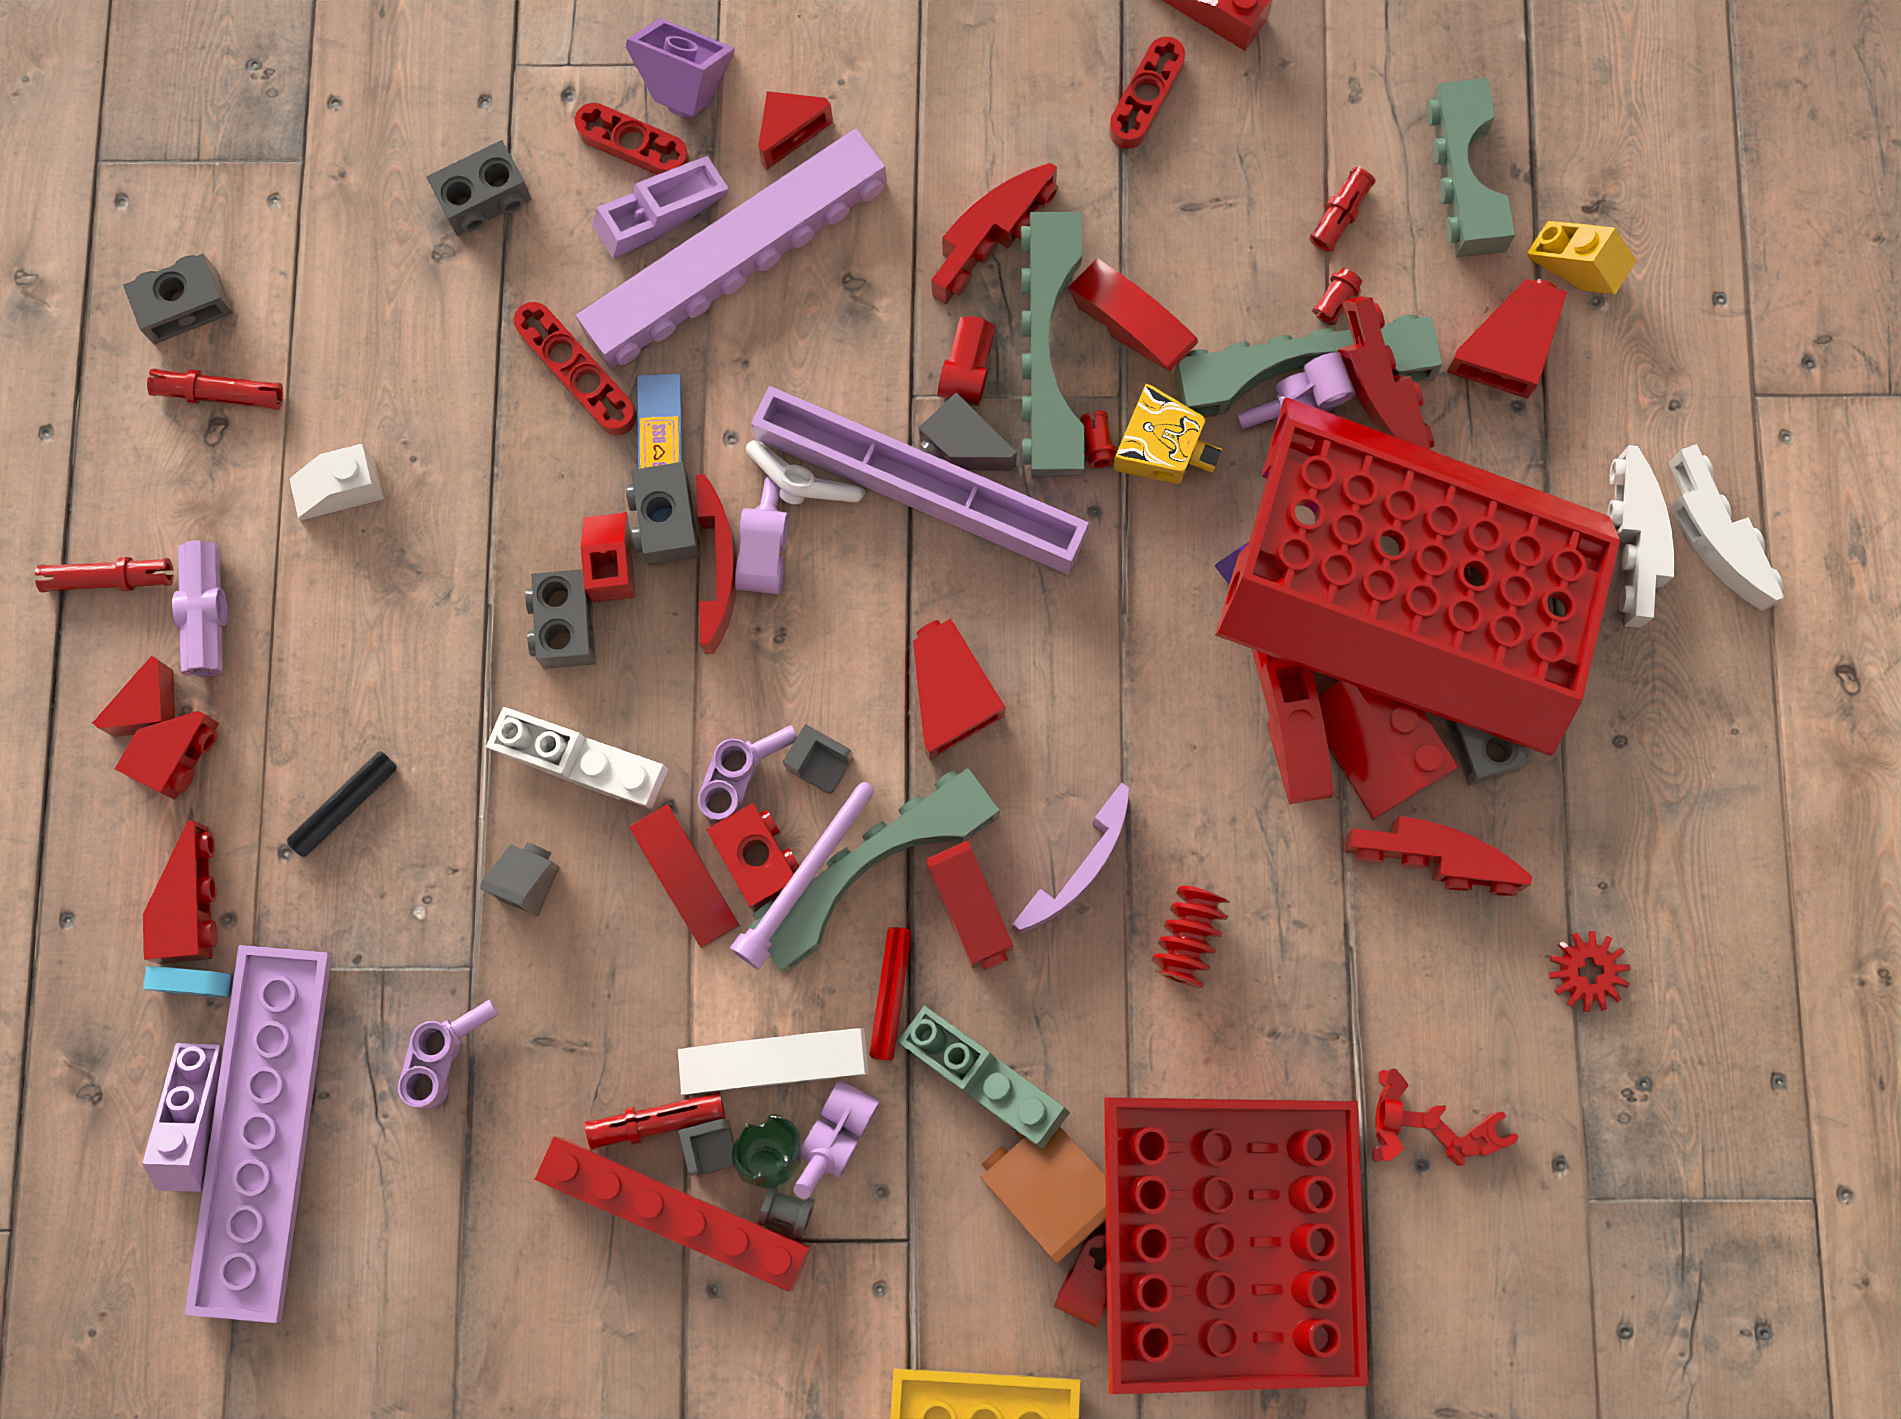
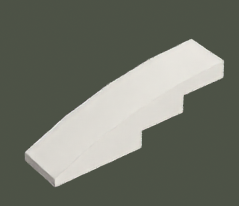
[678,1028,869,1095]

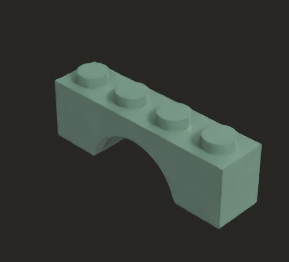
[1426,78,1515,257]

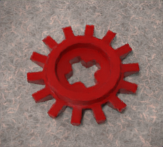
[1548,931,1631,1012]

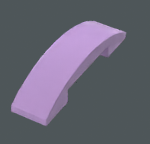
[1012,783,1129,935]

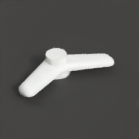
[746,441,865,504]

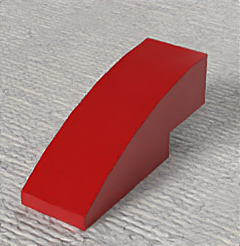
[1068,259,1199,372]
[629,804,740,948]

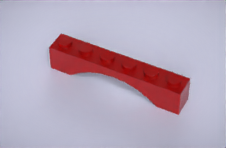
[534,1136,812,1292]

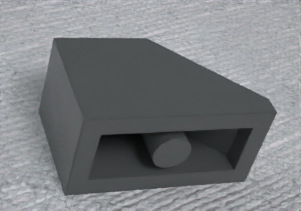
[919,393,1017,471]
[479,842,560,916]

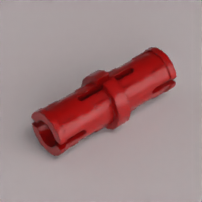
[1309,167,1376,252]

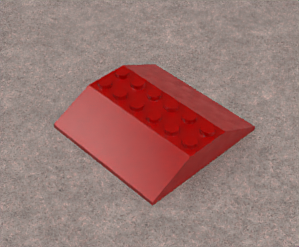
[1104,1097,1368,1395]

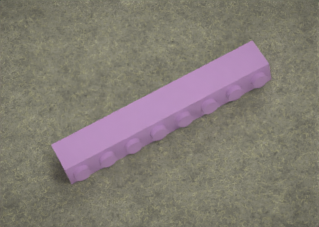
[576,128,887,369]
[751,385,1089,575]

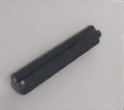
[287,751,397,857]

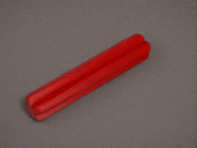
[869,927,911,1061]

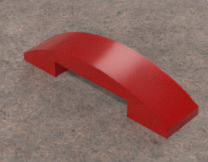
[696,474,737,654]

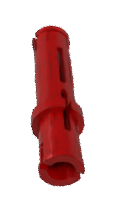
[147,368,283,410]
[35,557,174,593]
[585,1091,726,1150]

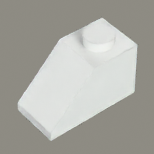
[289,444,384,521]

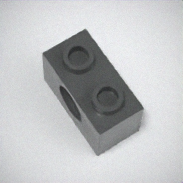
[123,253,233,345]
[626,462,700,565]

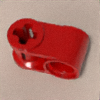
[1054,1232,1107,1327]

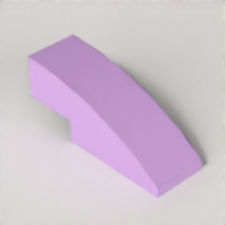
[592,156,729,259]

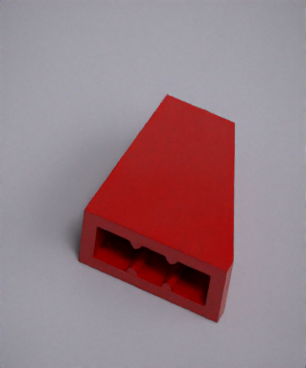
[1446,279,1567,399]
[913,618,1006,760]
[926,840,1013,971]

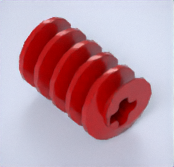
[1152,885,1230,988]

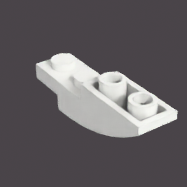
[1669,444,1784,611]
[1607,445,1674,628]
[486,706,668,810]

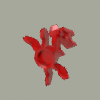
[1372,1068,1519,1166]

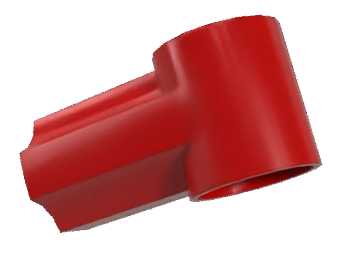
[937,315,995,406]

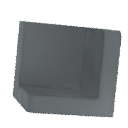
[783,724,854,794]
[678,1119,740,1177]

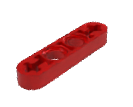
[513,302,636,435]

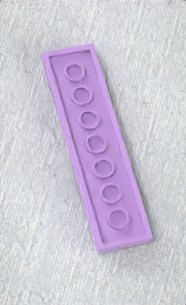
[184,945,332,1323]

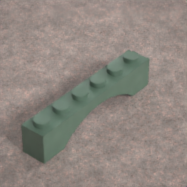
[1021,212,1084,477]
[1174,314,1443,417]
[749,768,1000,974]

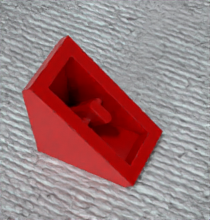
[758,91,833,170]
[92,655,175,737]

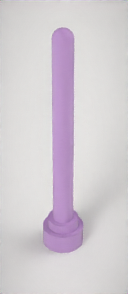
[730,782,874,970]

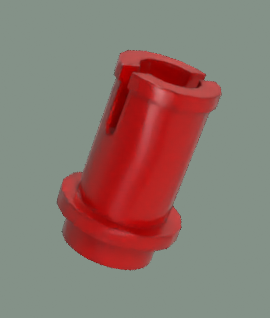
[1312,268,1362,326]
[1080,410,1117,469]

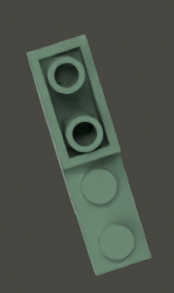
[897,1005,1070,1150]

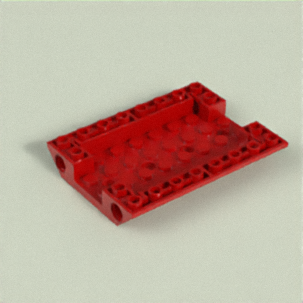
[1215,397,1620,756]

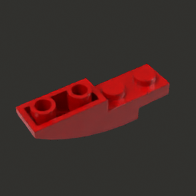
[931,163,1059,305]
[1338,296,1434,450]
[1251,649,1334,805]
[1345,816,1532,896]

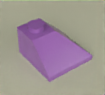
[626,18,735,117]

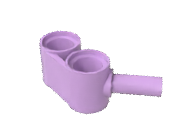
[1237,352,1356,430]
[735,476,788,595]
[698,725,797,825]
[398,999,499,1109]
[794,1079,880,1199]

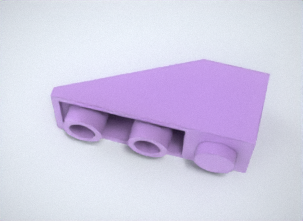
[142,1043,222,1192]

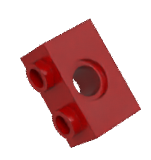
[706,803,800,912]

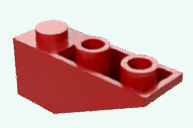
[143,820,218,964]

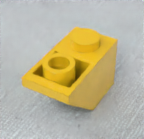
[1526,221,1637,294]

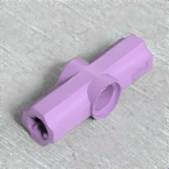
[172,540,228,677]

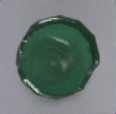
[732,1114,802,1188]

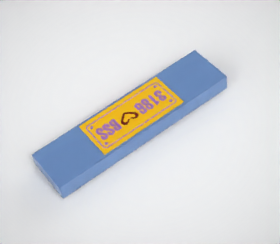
[637,374,683,522]

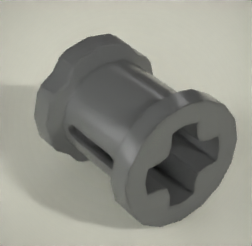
[758,1186,815,1239]

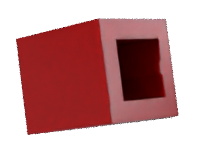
[580,512,636,603]
[115,711,219,800]

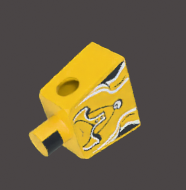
[1113,384,1222,484]

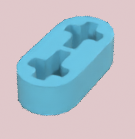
[143,966,232,998]

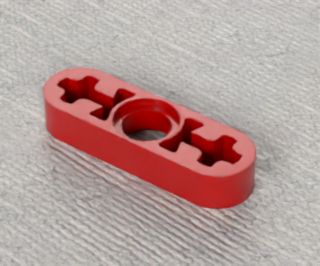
[1109,36,1185,149]
[574,102,689,175]

